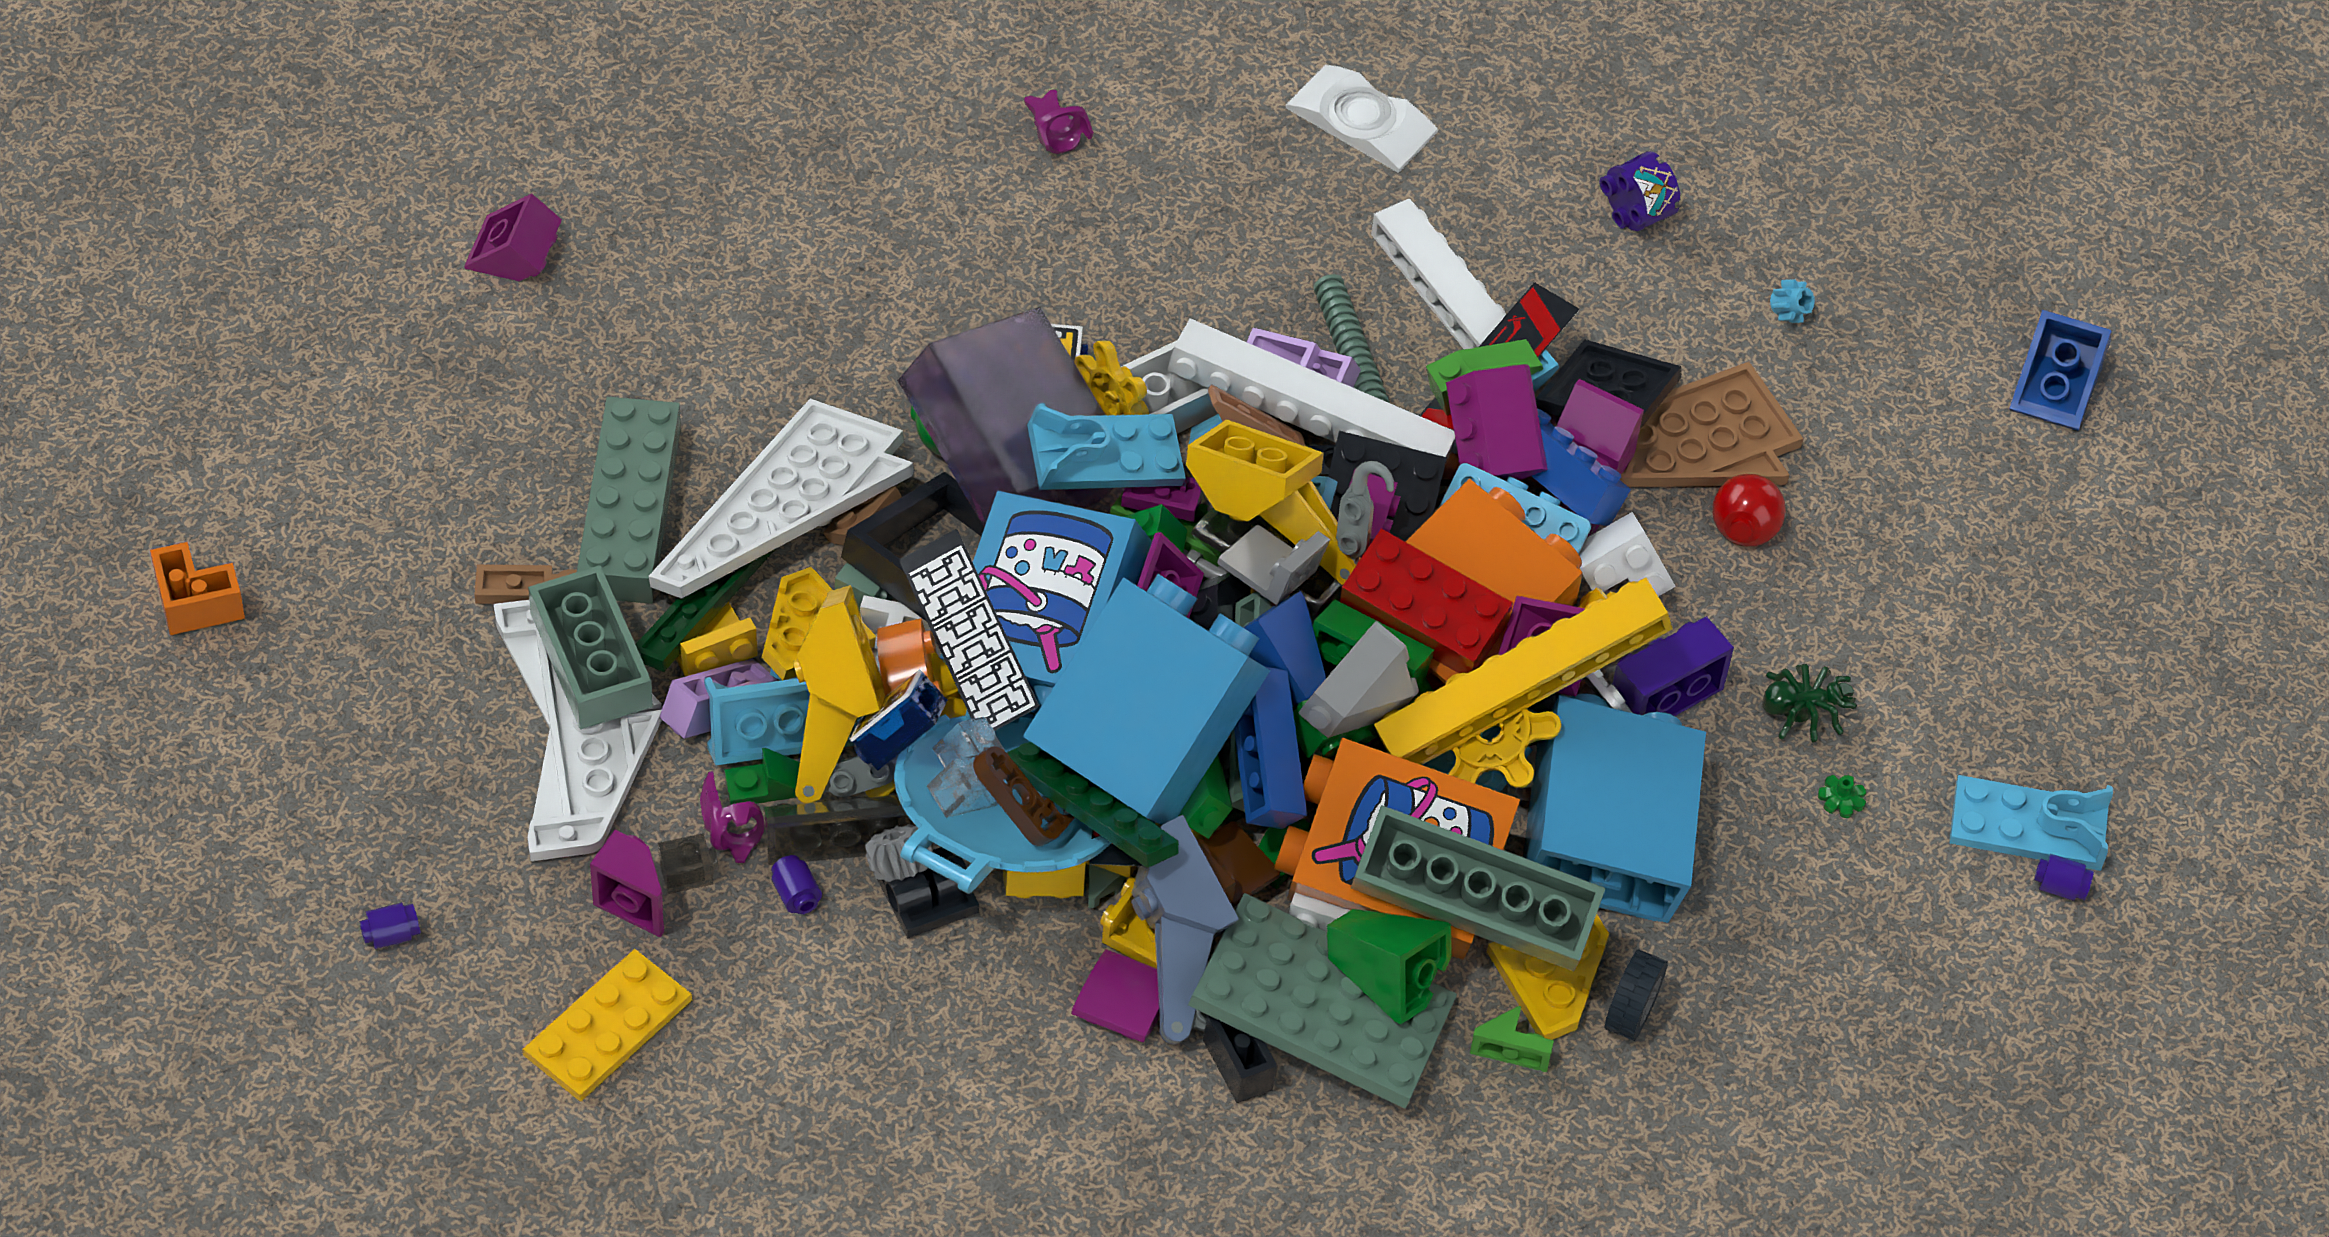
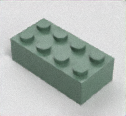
[528,565,653,730]

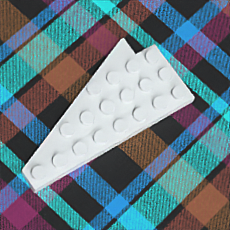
[649,399,914,598]

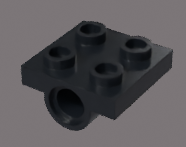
[877,847,979,939]

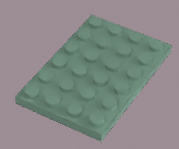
[1188,893,1457,1109]

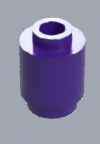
[2034,853,2094,901]
[771,855,822,914]
[359,902,420,949]

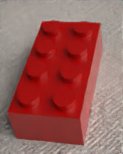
[1340,528,1513,673]

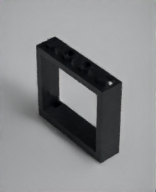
[841,471,992,622]

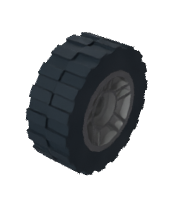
[1604,949,1668,1041]

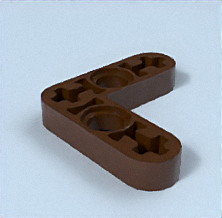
[973,746,1075,847]

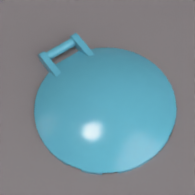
[894,710,1111,894]

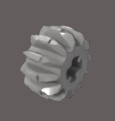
[865,824,933,882]

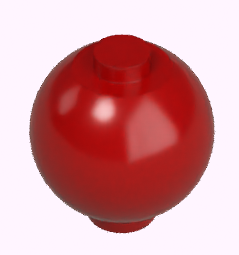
[1712,474,1786,547]

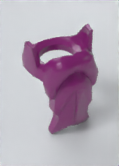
[1024,89,1094,154]
[700,771,765,863]

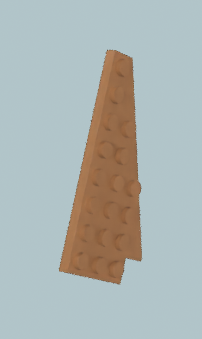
[1519,362,1804,488]

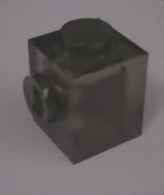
[658,833,719,894]

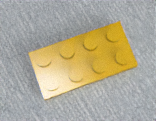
[523,949,692,1102]

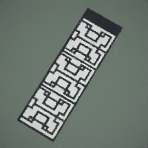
[899,529,1039,738]

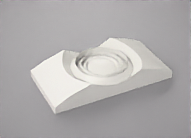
[1286,65,1438,173]

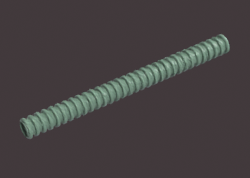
[1313,274,1390,403]

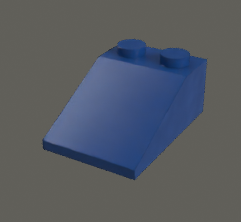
[2009,310,2112,431]

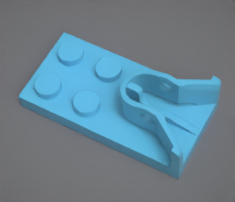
[1027,403,1186,490]
[704,677,865,765]
[1949,775,2113,871]

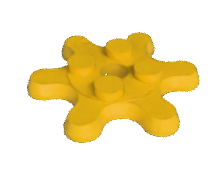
[1074,341,1149,416]
[1446,673,1562,788]

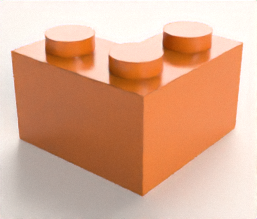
[150,542,245,635]

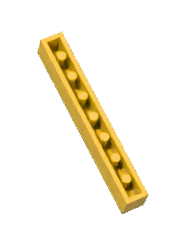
[1374,577,1673,765]

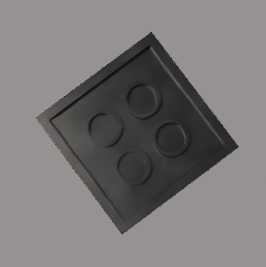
[1536,339,1681,429]
[1328,431,1447,542]

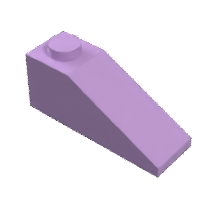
[660,658,777,739]

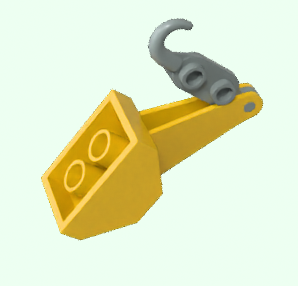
[1186,419,1394,585]
[794,585,899,804]

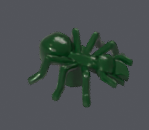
[1762,664,1857,742]

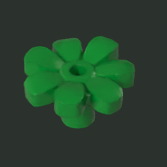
[1818,775,1866,818]

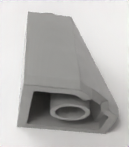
[1298,621,1419,738]

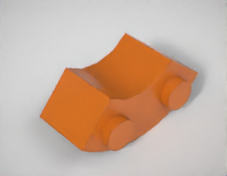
[877,618,945,727]

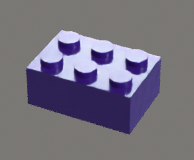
[1612,616,1734,716]

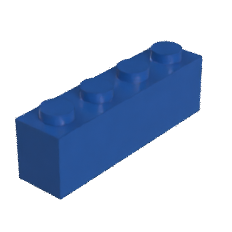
[1532,409,1631,526]
[1234,667,1307,829]

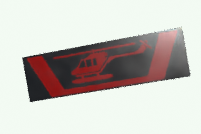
[1419,282,1580,454]

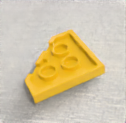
[762,567,876,680]
[1487,914,1609,1040]

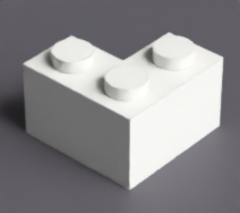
[1579,512,1676,597]

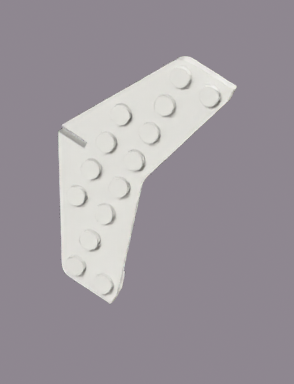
[494,600,662,861]

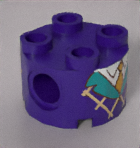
[1600,151,1681,231]

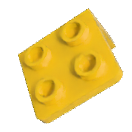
[676,602,758,677]

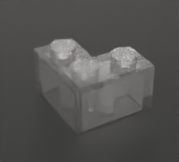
[927,717,1014,818]

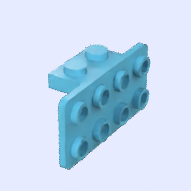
[1438,463,1591,554]

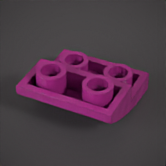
[1071,949,1159,1043]

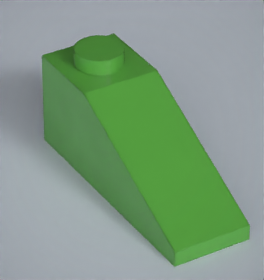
[1426,339,1543,416]

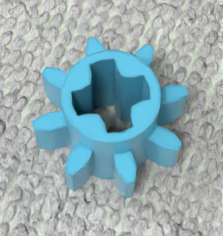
[1770,279,1815,323]

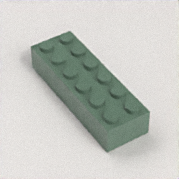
[577,397,681,604]
[1351,805,1606,971]

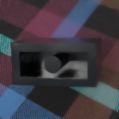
[1203,1015,1278,1103]

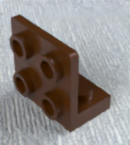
[1196,821,1280,907]

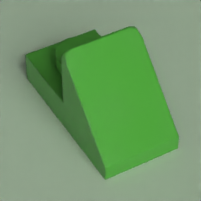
[1470,1006,1554,1072]

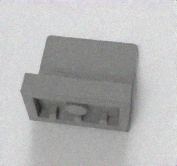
[1217,525,1330,605]

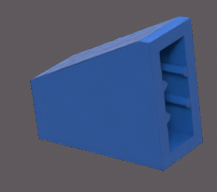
[1243,591,1326,707]

